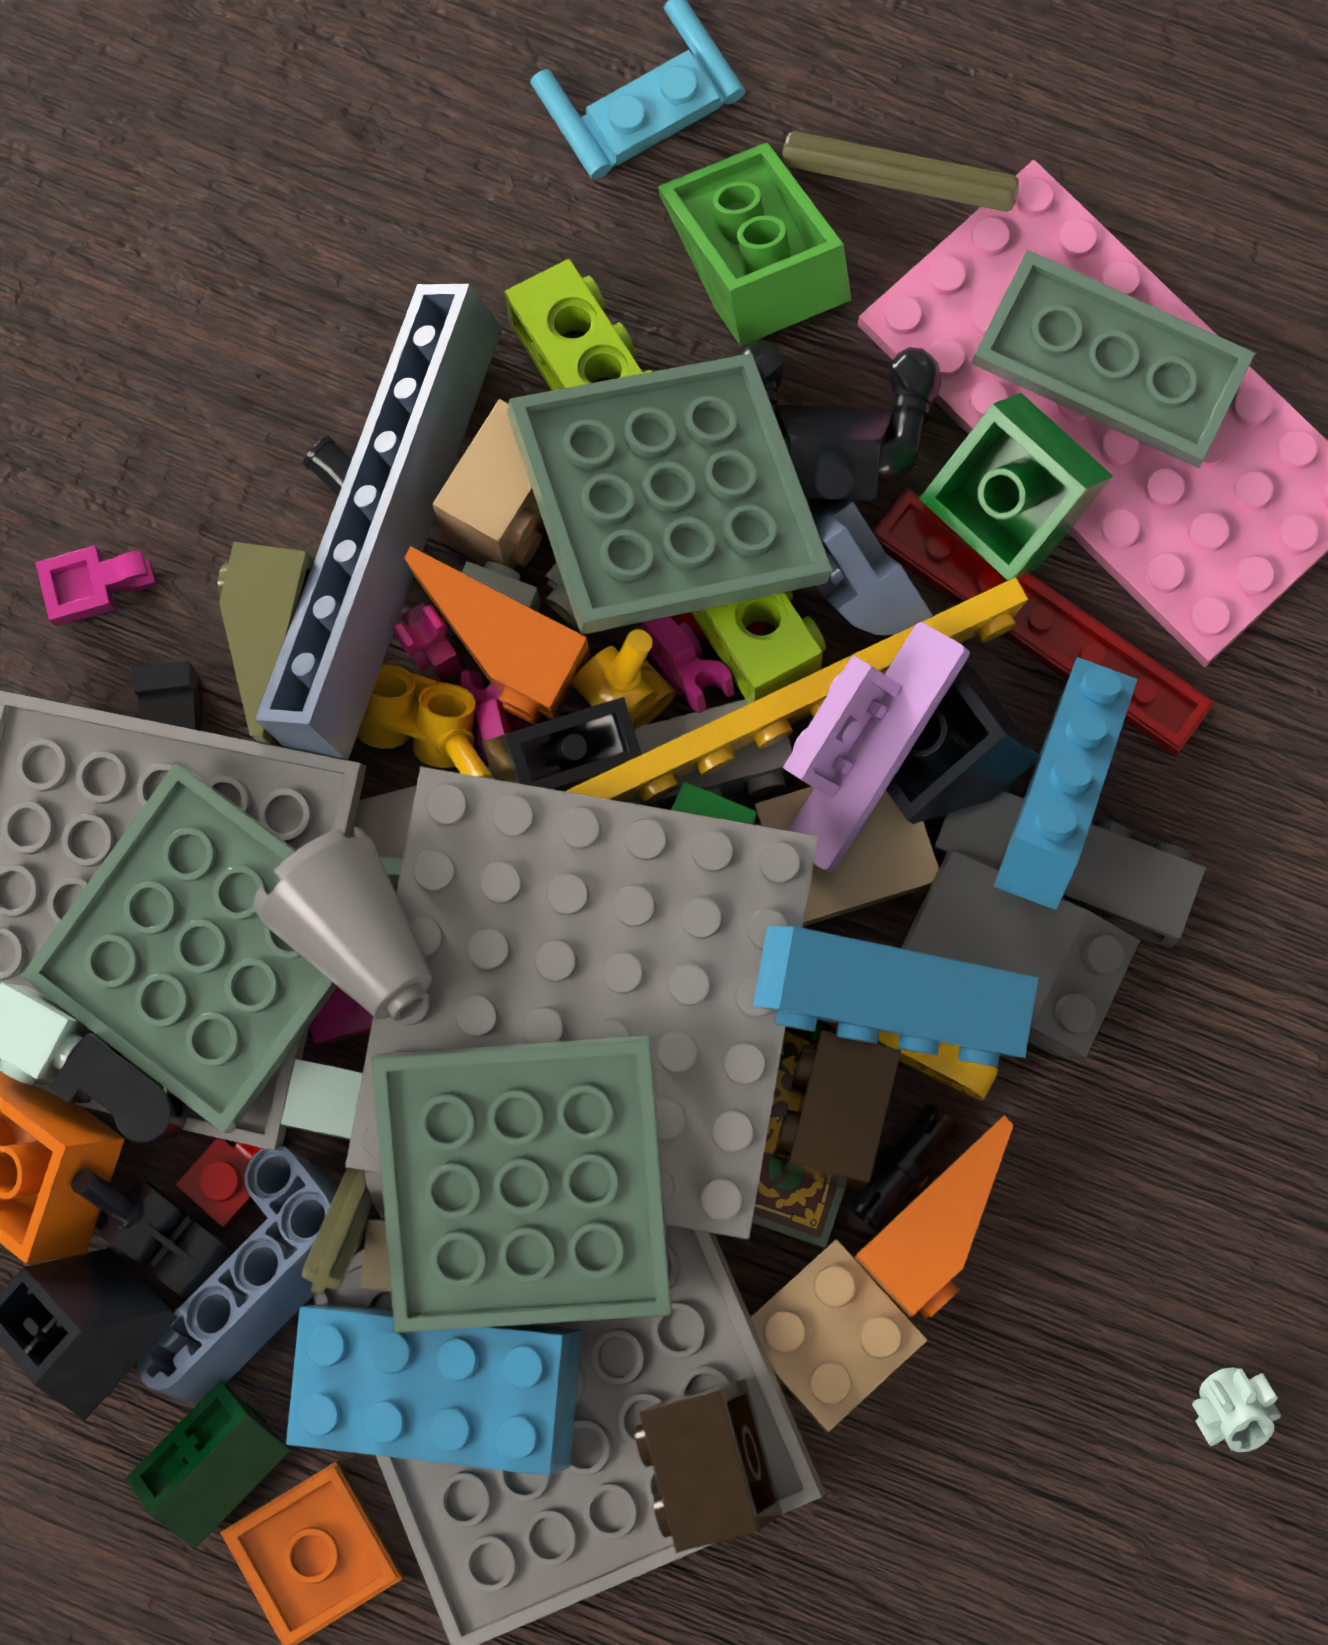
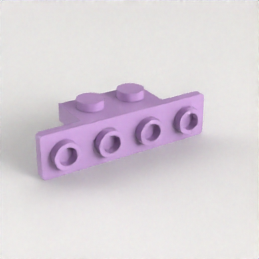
[783,622,970,873]

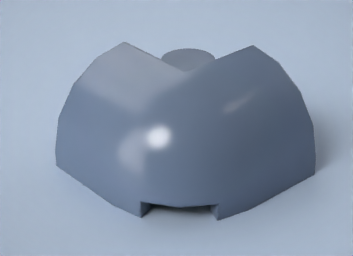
[811,499,933,635]

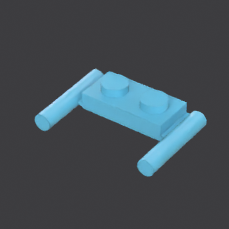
[530,0,746,180]

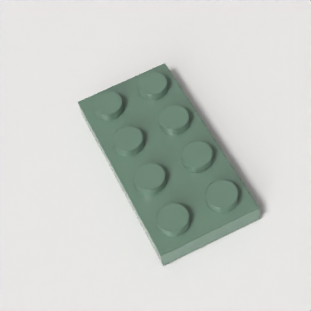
[972,249,1255,468]

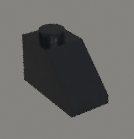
[482,697,642,789]

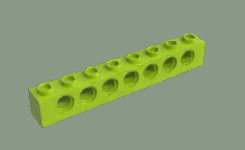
[504,259,826,704]

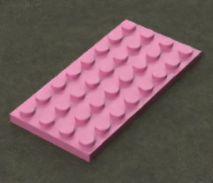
[858,160,1328,668]

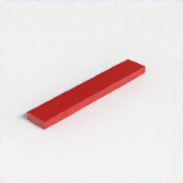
[873,488,1215,757]

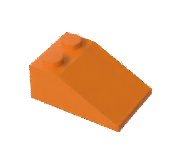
[404,546,590,725]
[0,1072,125,1264]
[854,1115,1013,1320]

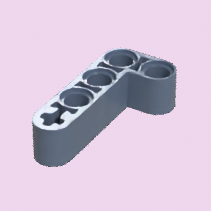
[137,1145,363,1405]

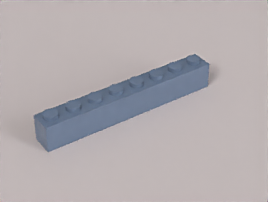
[255,284,502,761]

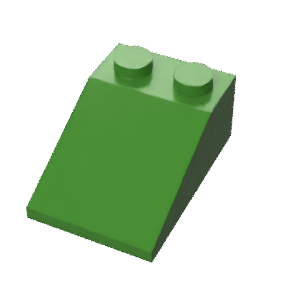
[658,142,851,346]

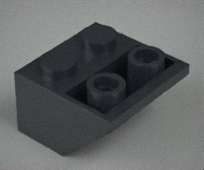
[0,1248,177,1420]

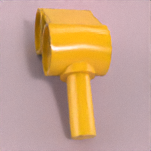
[571,629,676,728]
[357,664,494,779]

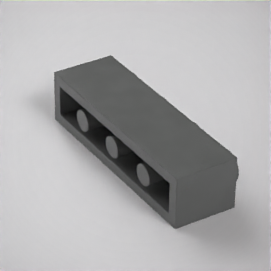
[933,785,1206,949]

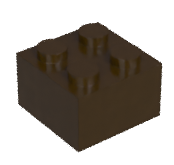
[774,1030,901,1192]
[635,1378,782,1553]

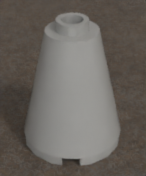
[253,827,432,1021]

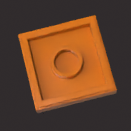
[220,1461,404,1645]

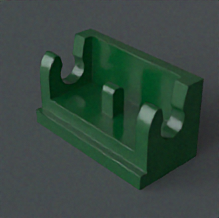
[125,1381,291,1549]

